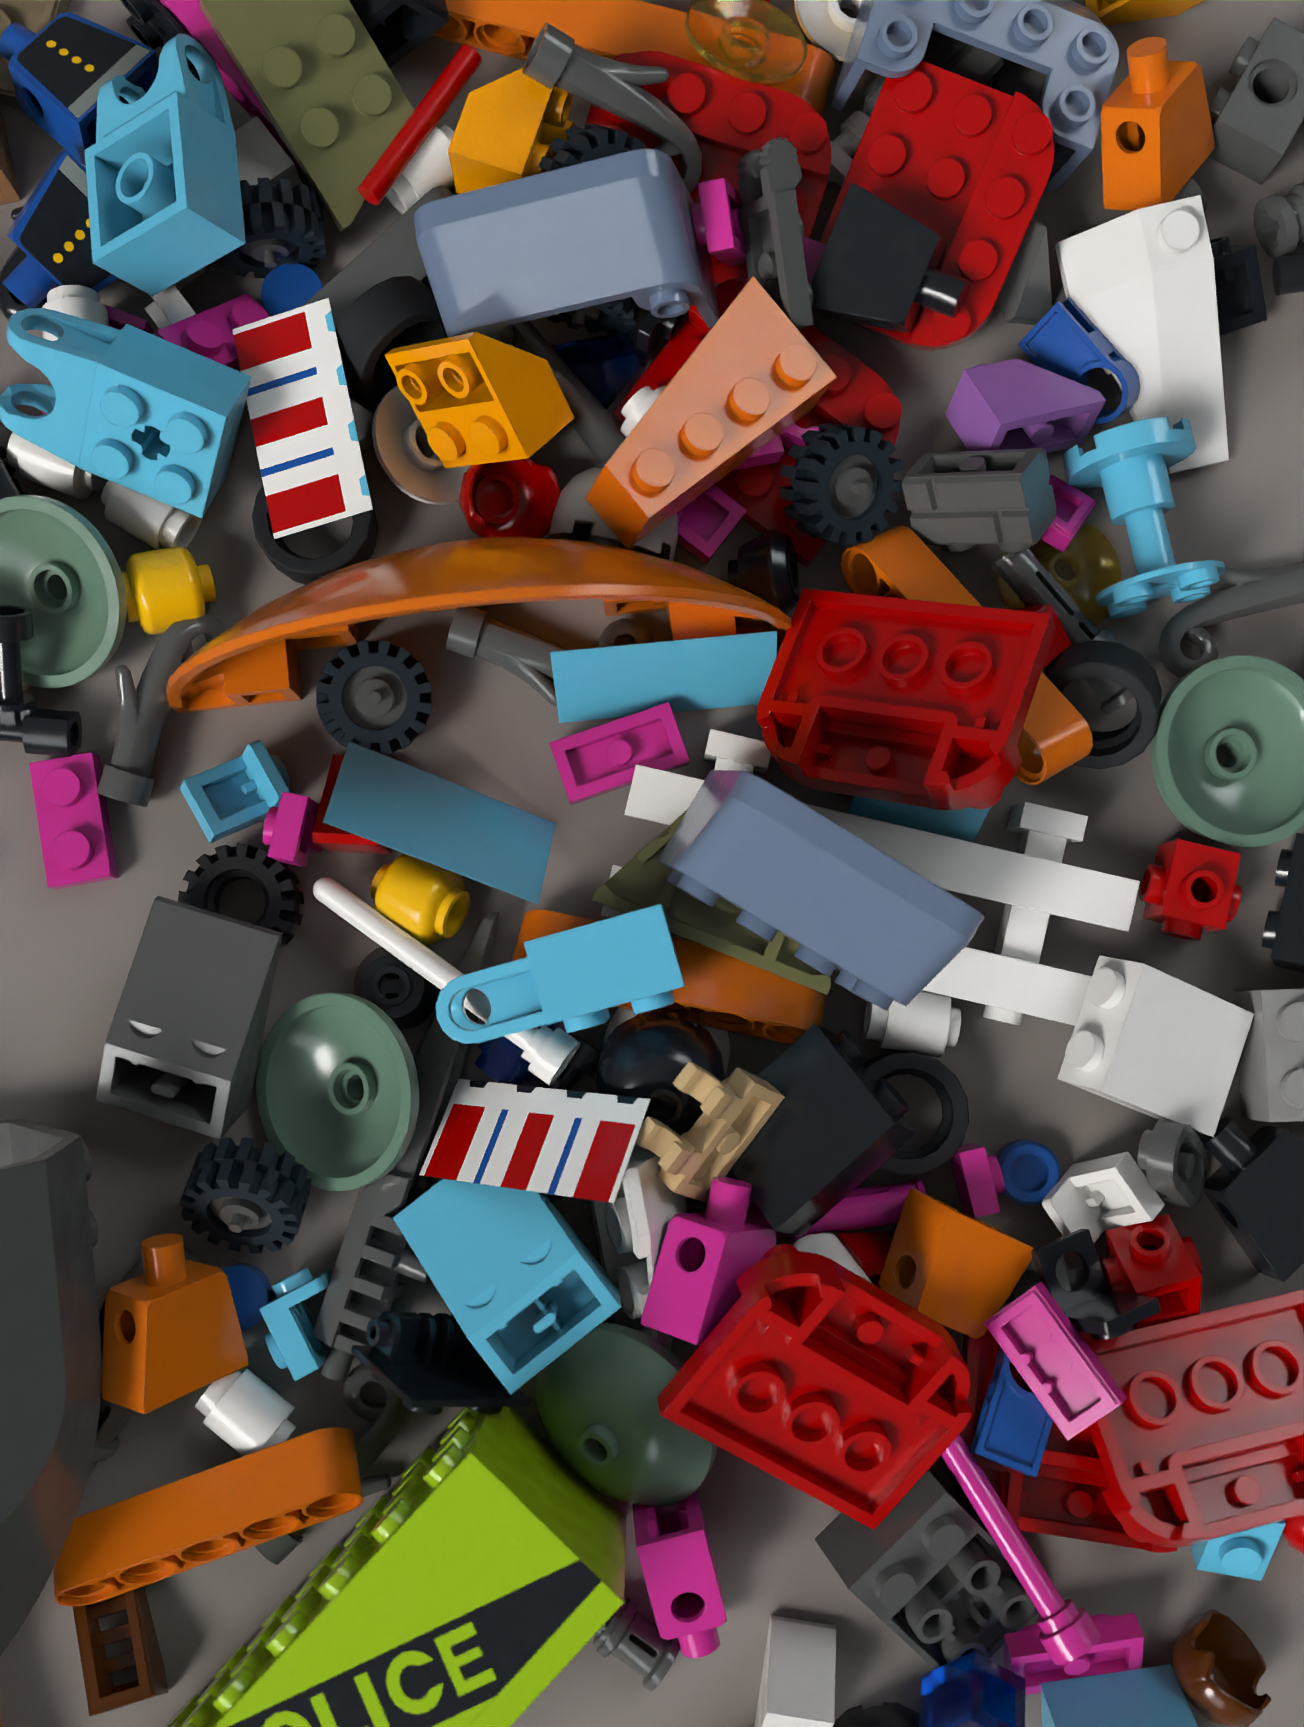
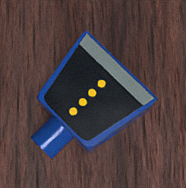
[0,12,158,166]
[2,149,118,308]

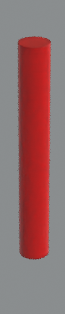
[358,44,482,205]

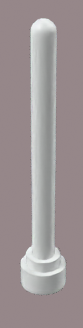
[313,877,581,1086]

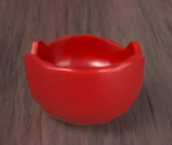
[459,458,561,538]

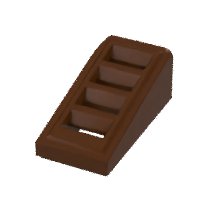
[73,1586,168,1716]

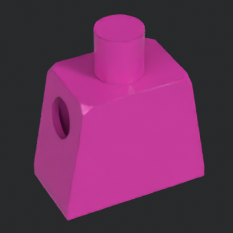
[640,1176,776,1345]
[632,1490,727,1658]

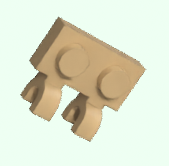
[636,1061,785,1203]

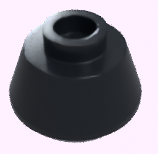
[728,529,800,615]
[354,947,441,1030]

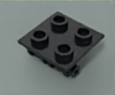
[351,1311,532,1415]

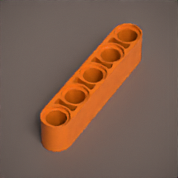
[841,525,1093,785]
[512,910,827,1045]
[53,1427,364,1606]

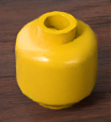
[121,546,216,635]
[370,854,470,945]

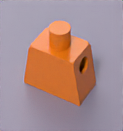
[1100,37,1215,211]
[879,1187,1035,1339]
[101,1233,249,1414]

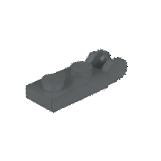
[737,137,814,330]

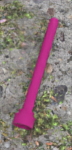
[941,1434,1101,1665]

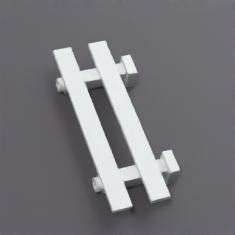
[601,729,1140,1026]

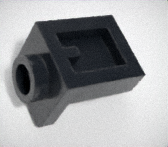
[1210,236,1268,336]

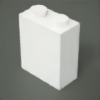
[1057,955,1254,1137]

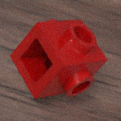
[1139,839,1241,941]
[1099,1214,1202,1330]

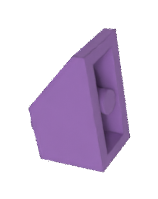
[945,358,1106,453]

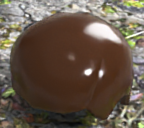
[1172,1609,1271,1727]

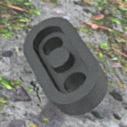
[1137,1119,1207,1208]

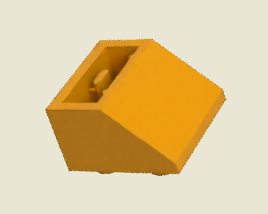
[448,68,575,195]
[385,332,575,468]

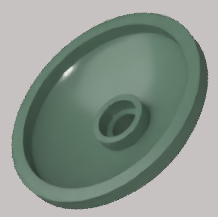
[0,495,127,688]
[1150,655,1304,848]
[256,992,419,1191]
[535,1322,717,1507]

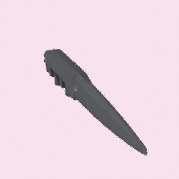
[312,912,499,1381]

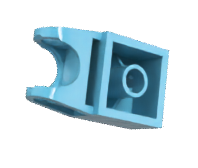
[84,34,246,296]
[0,308,252,518]
[436,904,685,1044]

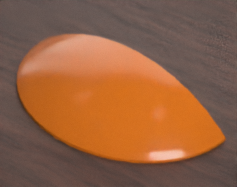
[166,537,792,714]

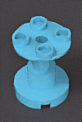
[1063,417,1226,619]

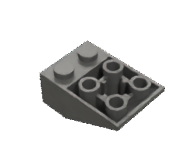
[96,896,283,1139]
[815,1468,1038,1690]

